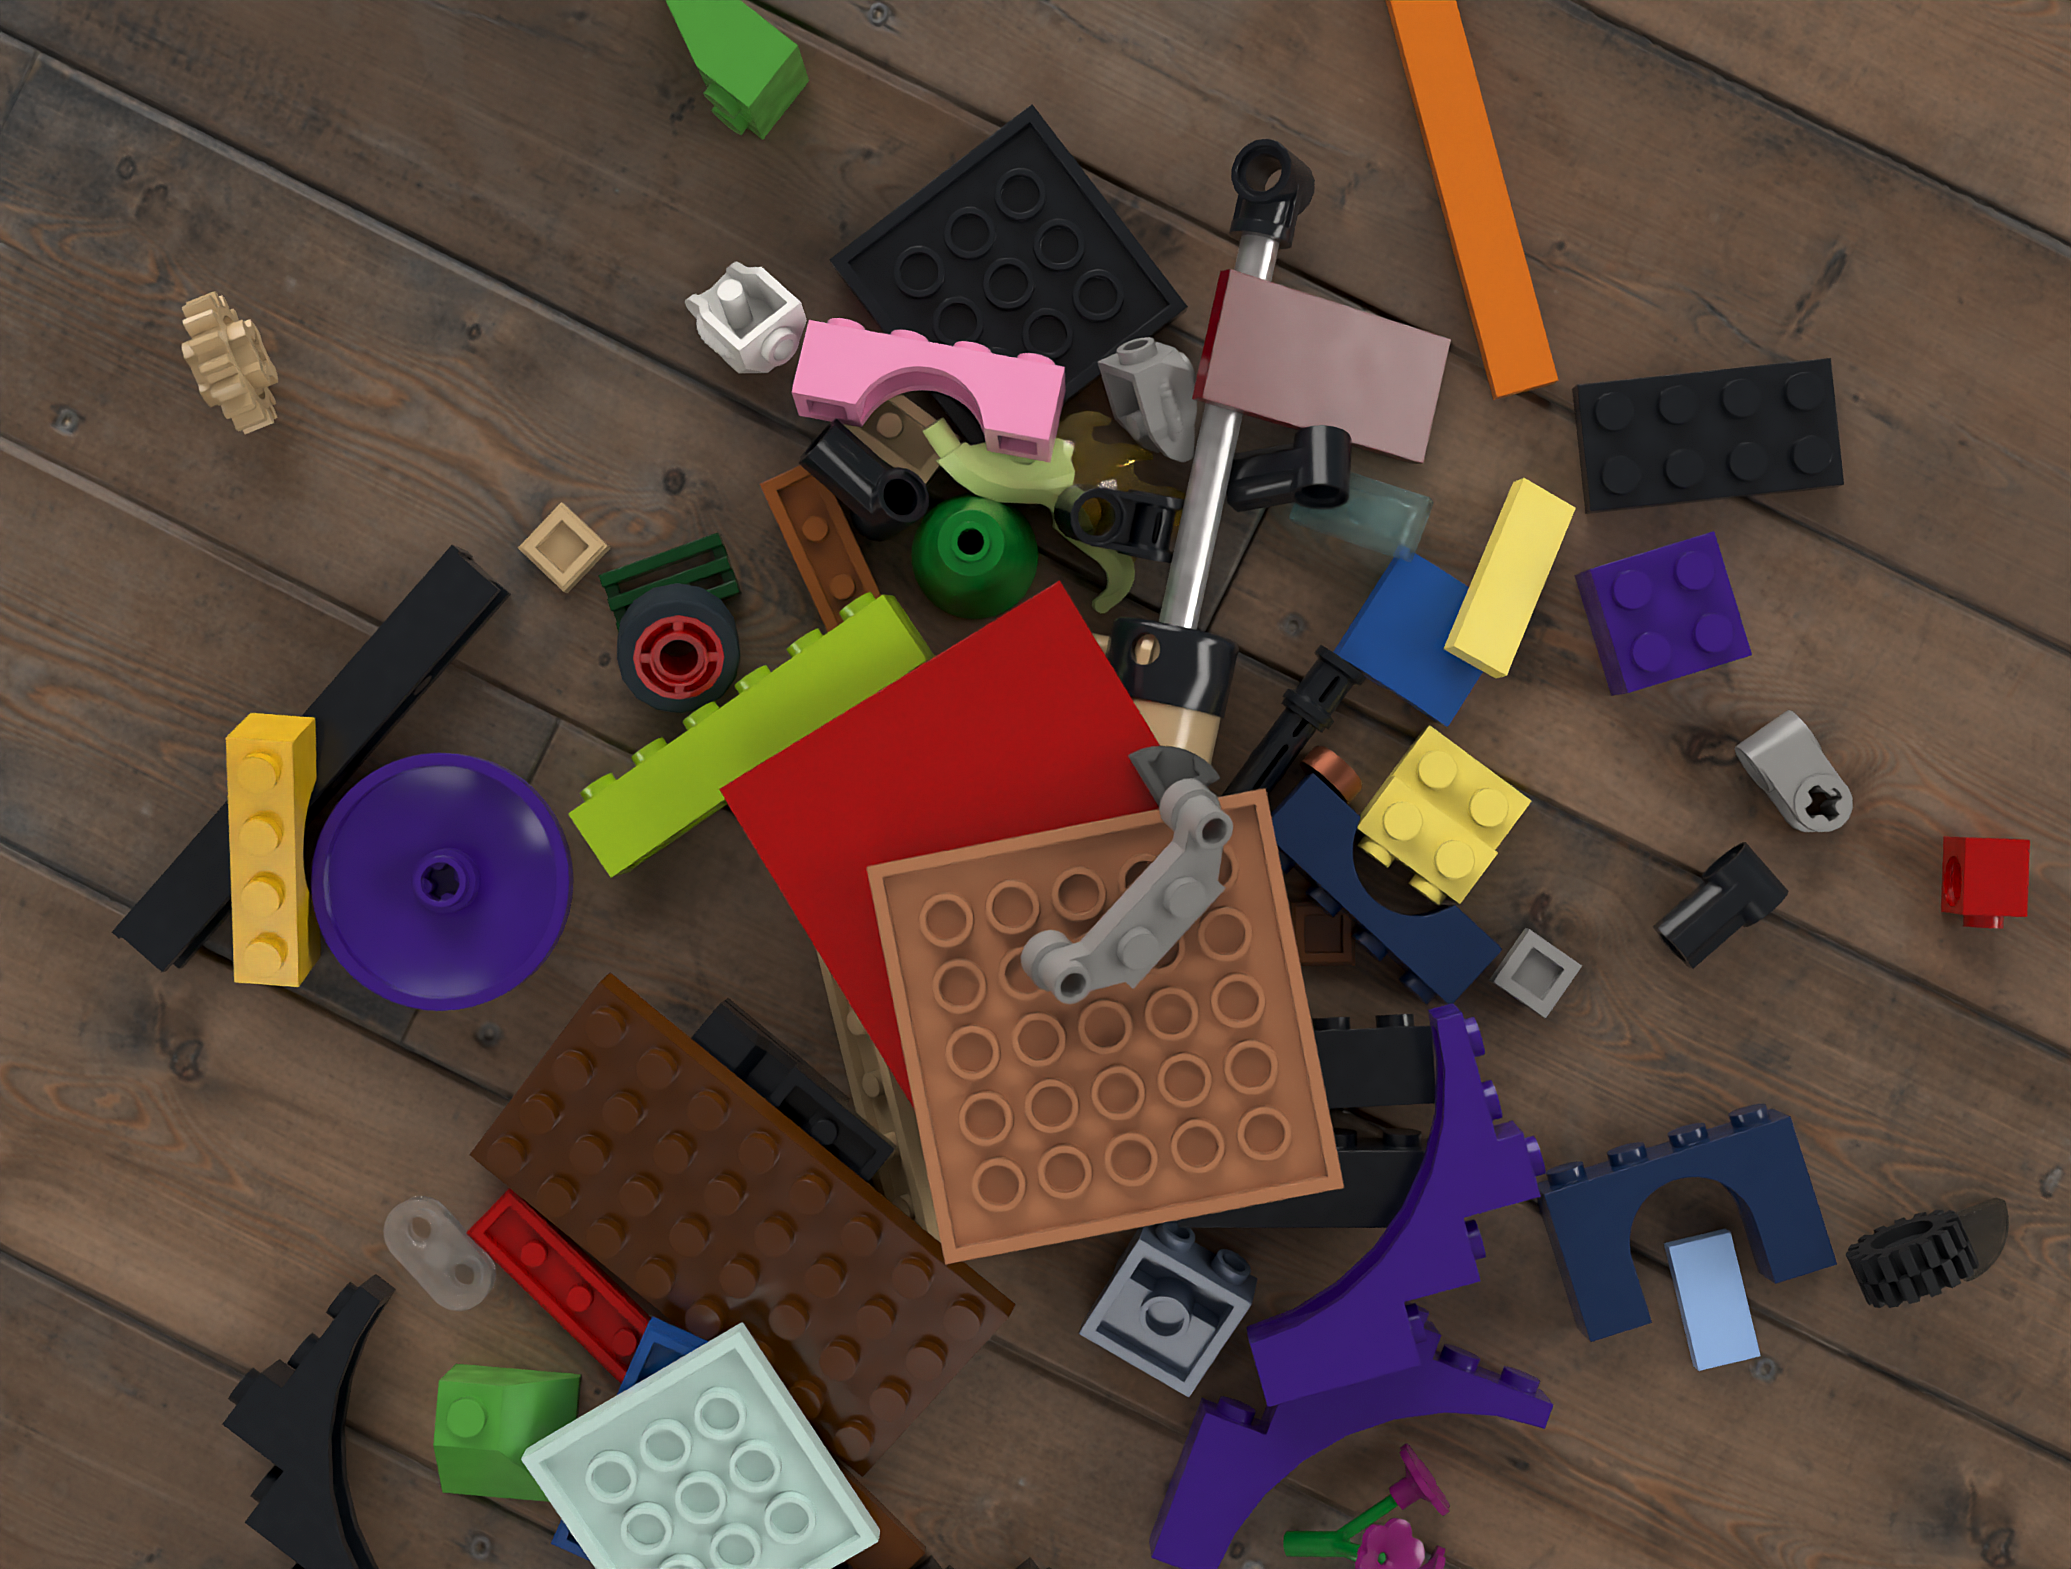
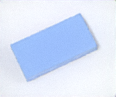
[1664,1229,1761,1371]

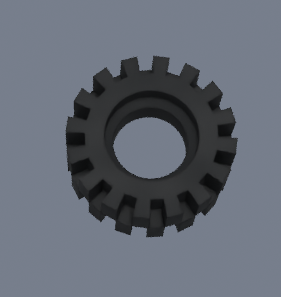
[1846,1210,1979,1308]

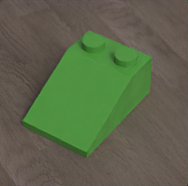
[666,0,809,140]

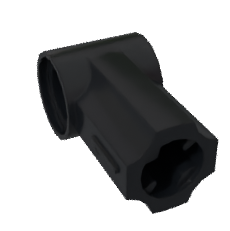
[799,419,929,542]
[1226,425,1352,512]
[1653,842,1789,969]

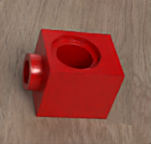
[1941,836,2030,929]

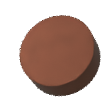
[1300,746,1362,805]

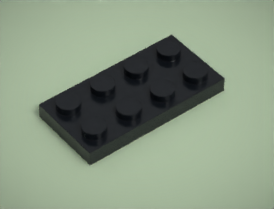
[1572,358,1844,514]

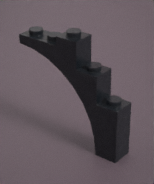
[222,1274,396,1569]

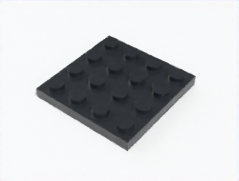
[829,104,1188,445]

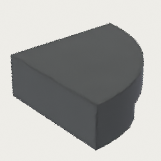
[1128,746,1220,807]

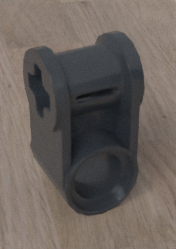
[1054,484,1185,563]

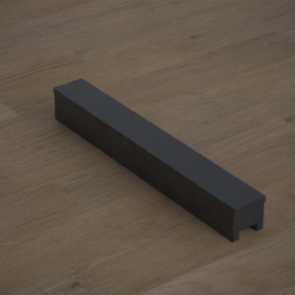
[112,545,511,972]

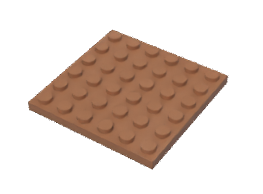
[867,788,1344,1265]

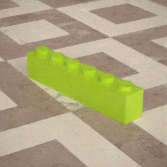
[568,592,935,878]

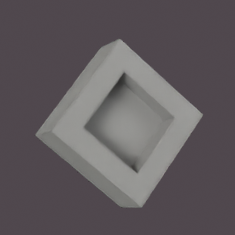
[1489,928,1582,1018]

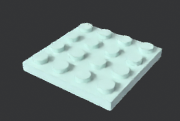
[521,1322,880,1569]

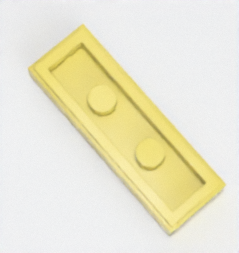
[1443,478,1576,679]

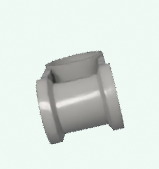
[1734,710,1853,832]

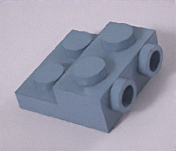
[1078,1220,1258,1397]

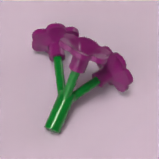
[1283,1443,1450,1569]

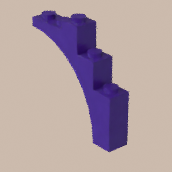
[1246,1003,1546,1407]
[1149,1301,1554,1569]

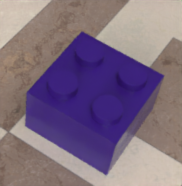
[1574,531,1752,696]

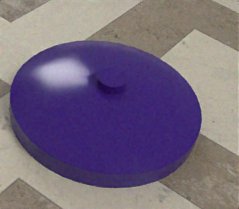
[311,753,574,1011]

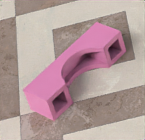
[791,318,1066,462]

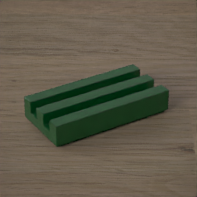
[598,532,742,632]

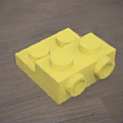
[1356,725,1532,906]

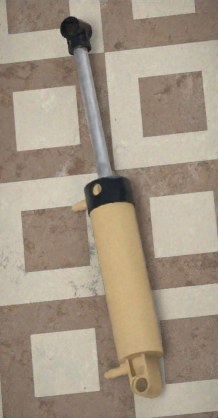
[1092,138,1315,765]

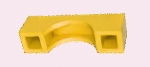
[226,713,321,987]

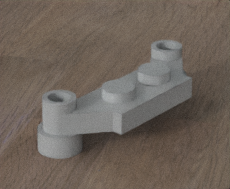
[1021,779,1233,1004]

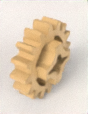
[182,291,278,434]

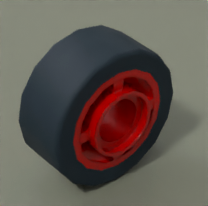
[617,583,741,713]

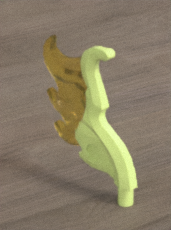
[922,411,1186,613]

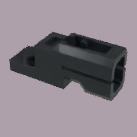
[691,998,896,1183]

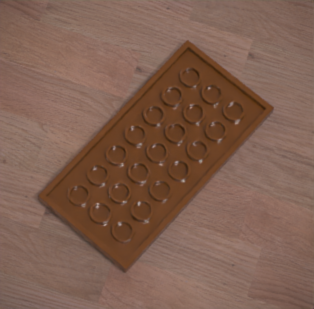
[469,972,1016,1477]

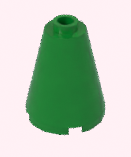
[912,493,1038,620]

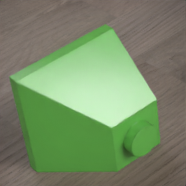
[433,1364,582,1502]

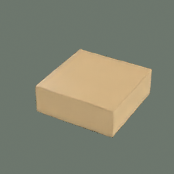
[518,502,611,593]

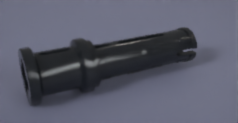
[1220,645,1366,797]

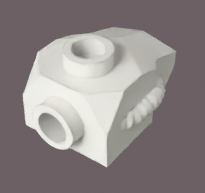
[684,261,807,373]

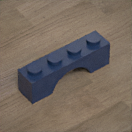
[1271,773,1503,1005]

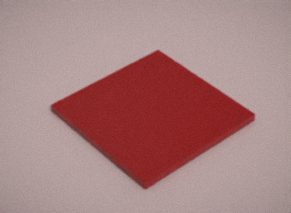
[719,580,1160,1110]

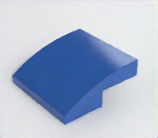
[1333,546,1483,727]

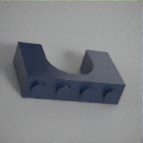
[1536,1104,1837,1342]

